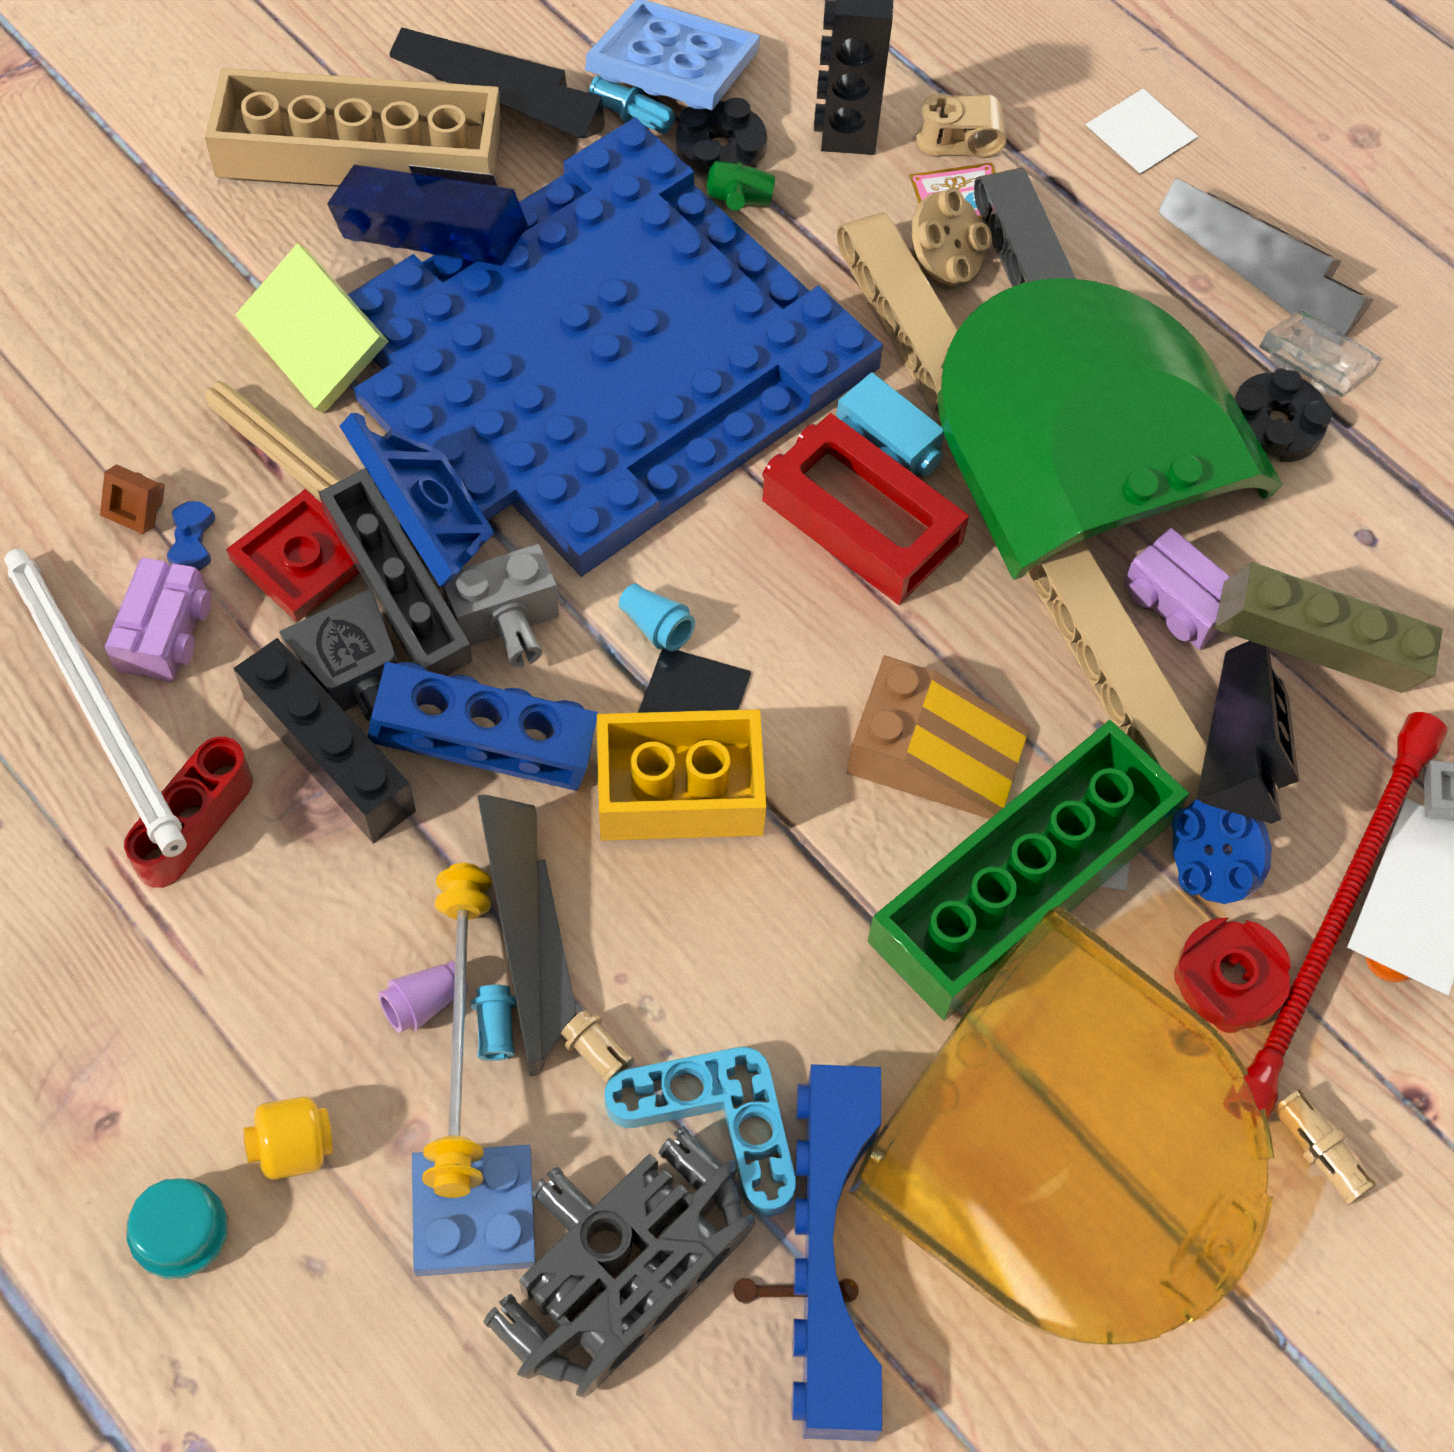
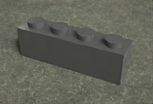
[318,468,472,676]

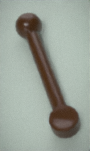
[733,1278,859,1304]

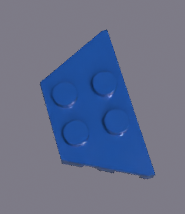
[339,412,494,587]

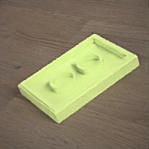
[235,243,389,413]

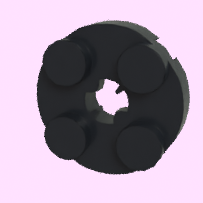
[676,97,767,178]
[1234,367,1333,462]

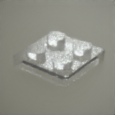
[1259,309,1383,398]

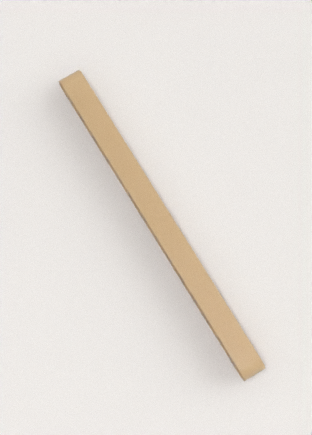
[837,212,1207,809]

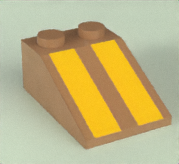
[847,655,1029,819]

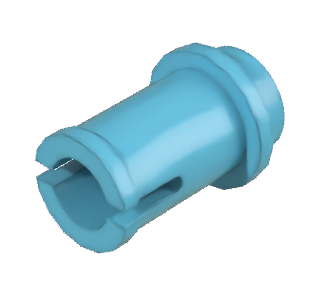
[471,985,517,1061]

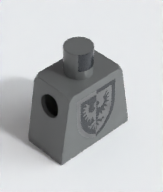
[279,589,398,721]

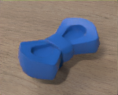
[167,501,215,571]

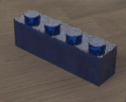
[327,164,528,266]

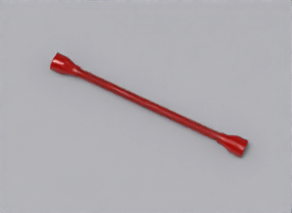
[1223,712,1448,1126]

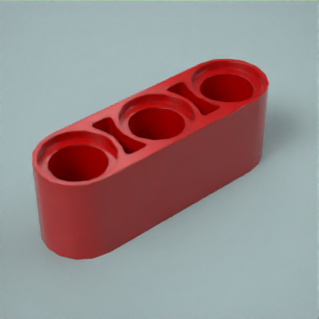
[124,736,253,888]

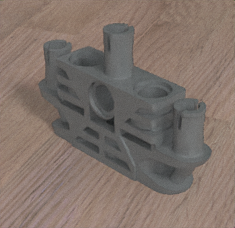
[483,1126,755,1398]

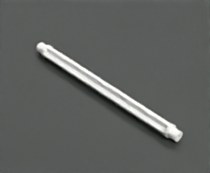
[4,549,187,857]

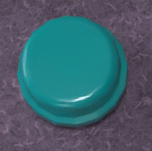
[126,1178,228,1279]

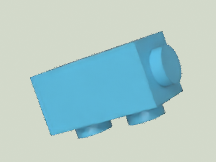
[836,372,944,477]

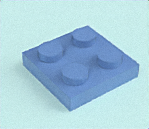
[412,1144,536,1277]

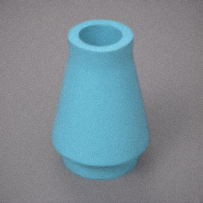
[618,583,695,651]

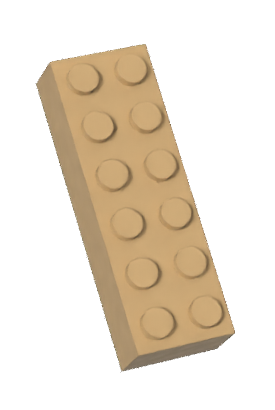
[205,68,502,191]

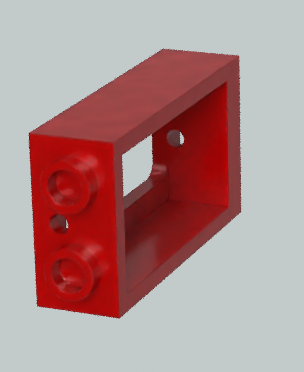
[762,412,970,606]

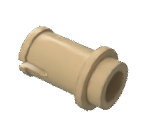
[561,1010,634,1084]

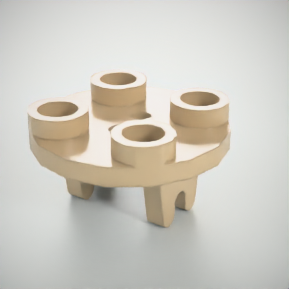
[909,188,992,286]

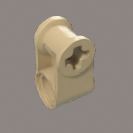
[915,93,1006,158]

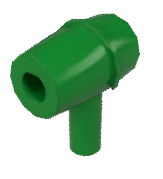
[706,161,775,211]

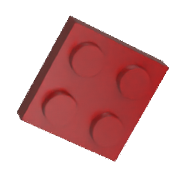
[226,489,359,623]

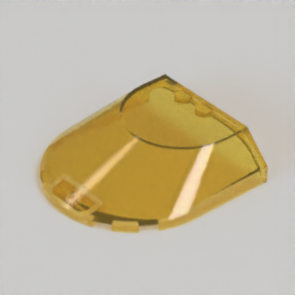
[849,906,1274,1345]

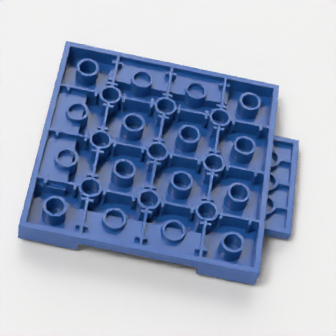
[347,117,883,577]

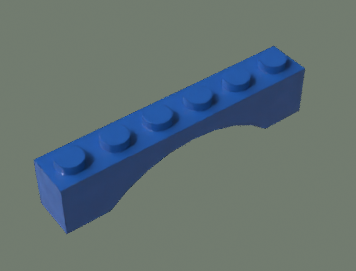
[791,1064,882,1441]

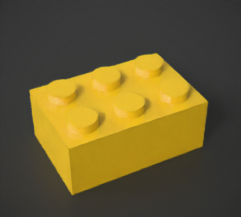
[597,709,766,841]

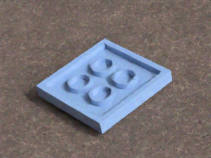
[585,0,761,110]

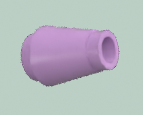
[378,960,468,1033]

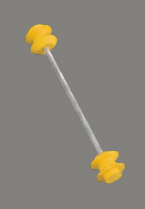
[422,863,492,1198]

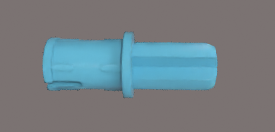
[588,75,675,134]

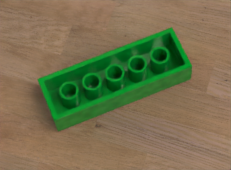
[867,720,1189,1021]

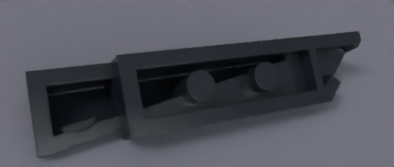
[389,27,605,138]
[1197,641,1299,824]

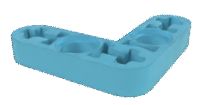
[604,1047,796,1217]

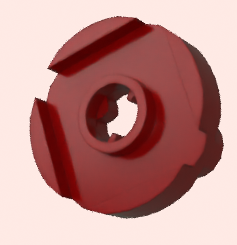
[1174,918,1291,1033]

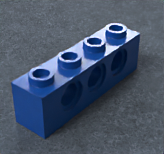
[367,661,598,791]

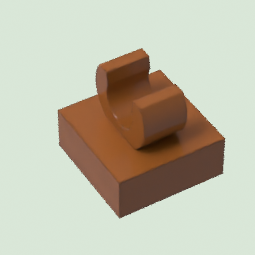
[100,464,165,534]

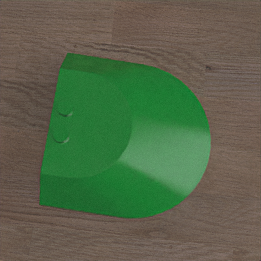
[938,278,1283,580]

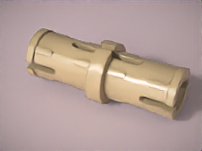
[1273,1088,1378,1205]

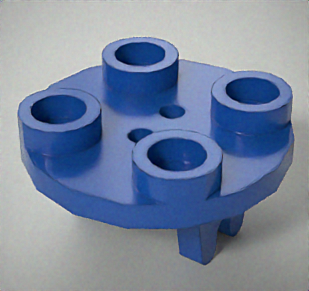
[1172,799,1272,904]

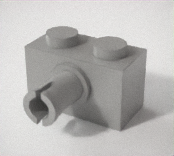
[441,543,559,667]

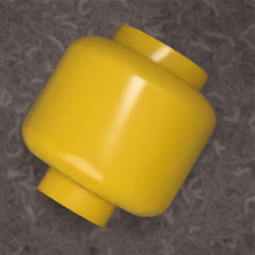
[243,1096,333,1180]

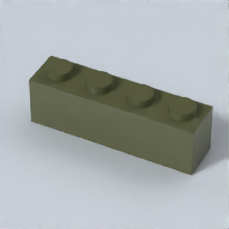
[1214,562,1443,693]

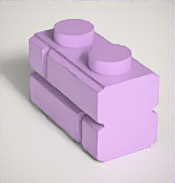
[1124,528,1230,650]
[104,557,211,682]

